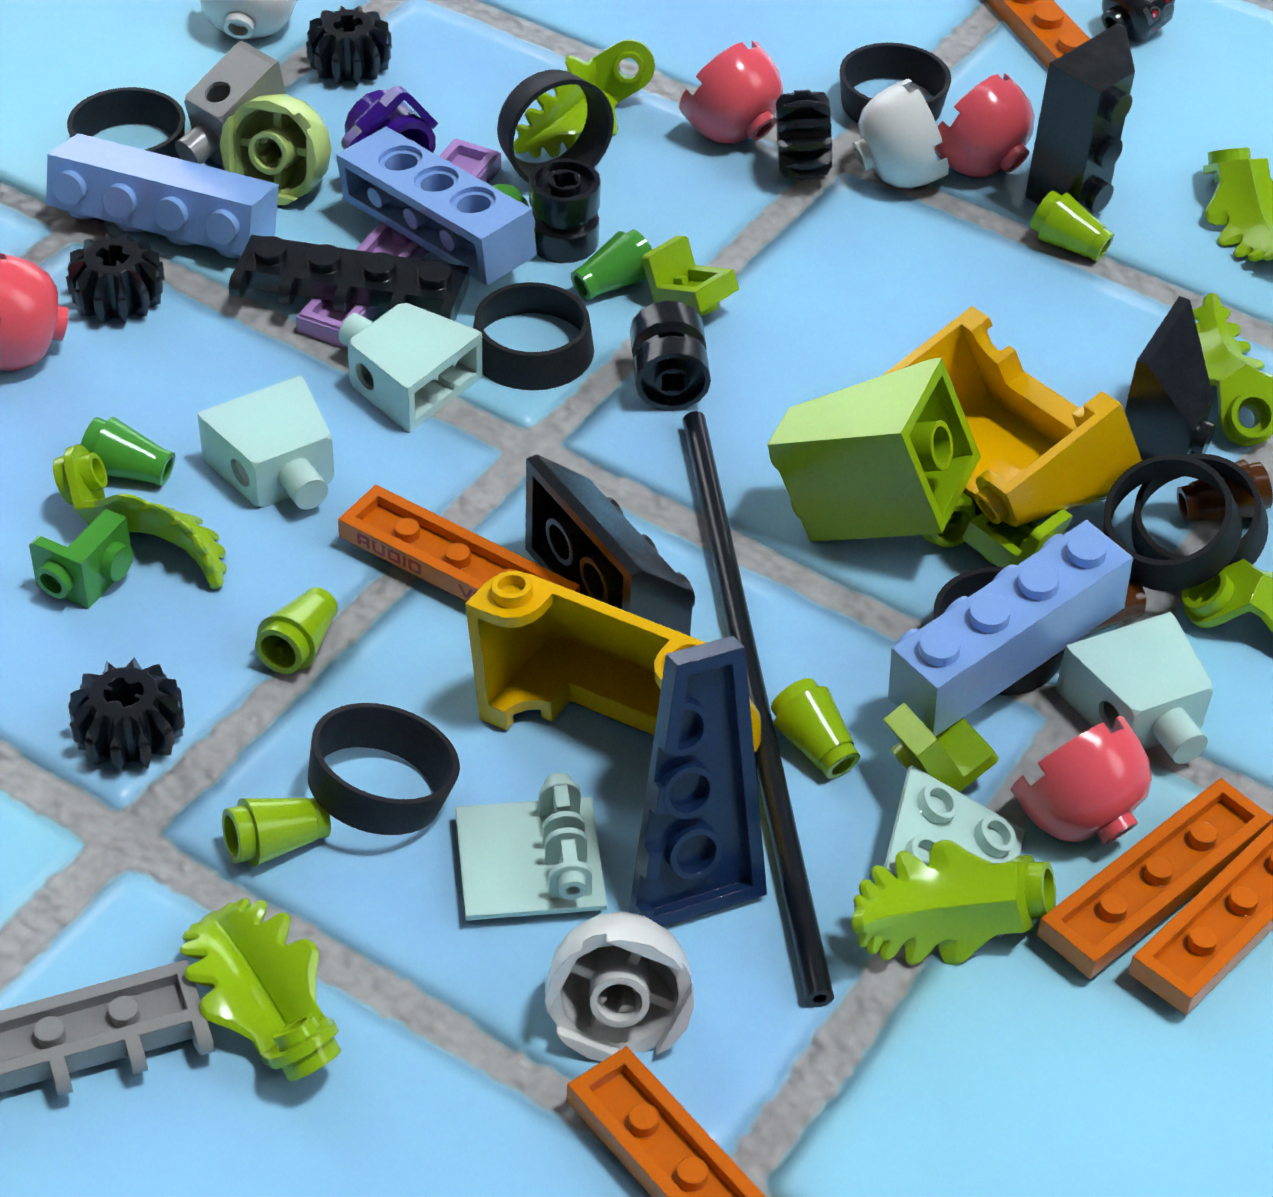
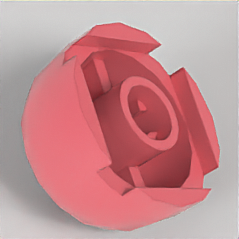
[679,41,784,144]
[934,73,1035,178]
[0,253,69,371]
[1010,716,1152,845]

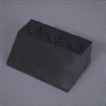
[1025,23,1135,214]
[525,454,695,636]

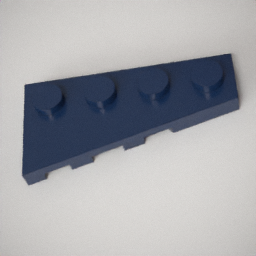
[629,636,767,927]

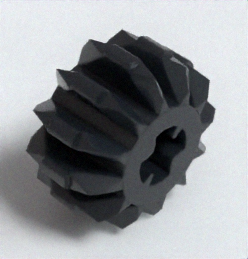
[306,6,392,85]
[776,90,832,180]
[66,233,165,323]
[68,657,185,773]

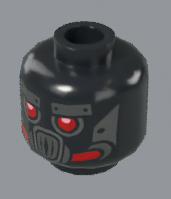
[1102,0,1175,43]

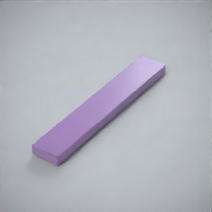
[296,138,501,349]

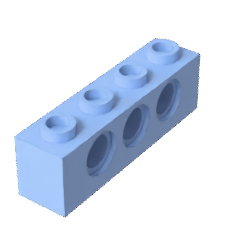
[336,126,537,285]

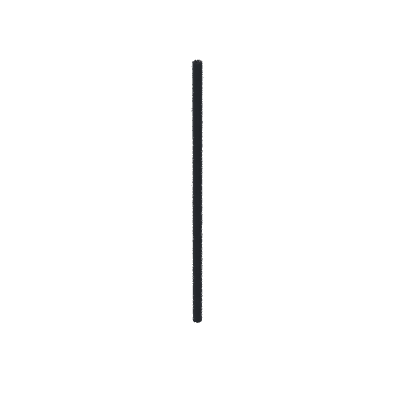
[682,411,834,1007]

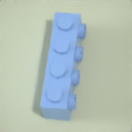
[46,133,279,258]
[888,520,1133,736]

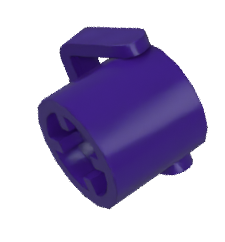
[341,86,439,153]

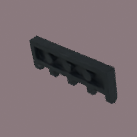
[229,235,470,321]

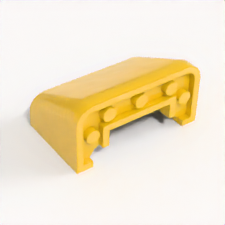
[883,306,1142,526]
[465,571,761,753]

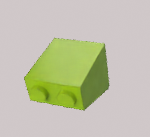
[767,358,981,542]

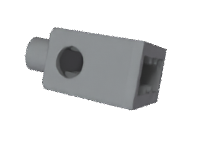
[175,41,286,168]

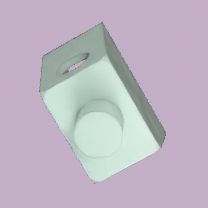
[338,303,482,433]
[197,375,334,509]
[1056,612,1213,764]

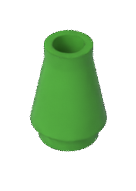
[571,230,652,301]
[81,417,175,487]

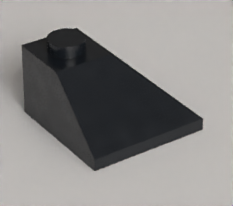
[1125,296,1216,460]

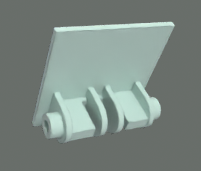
[884,765,1025,938]
[455,773,607,921]

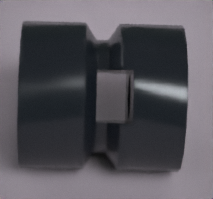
[529,158,601,263]
[630,300,711,411]

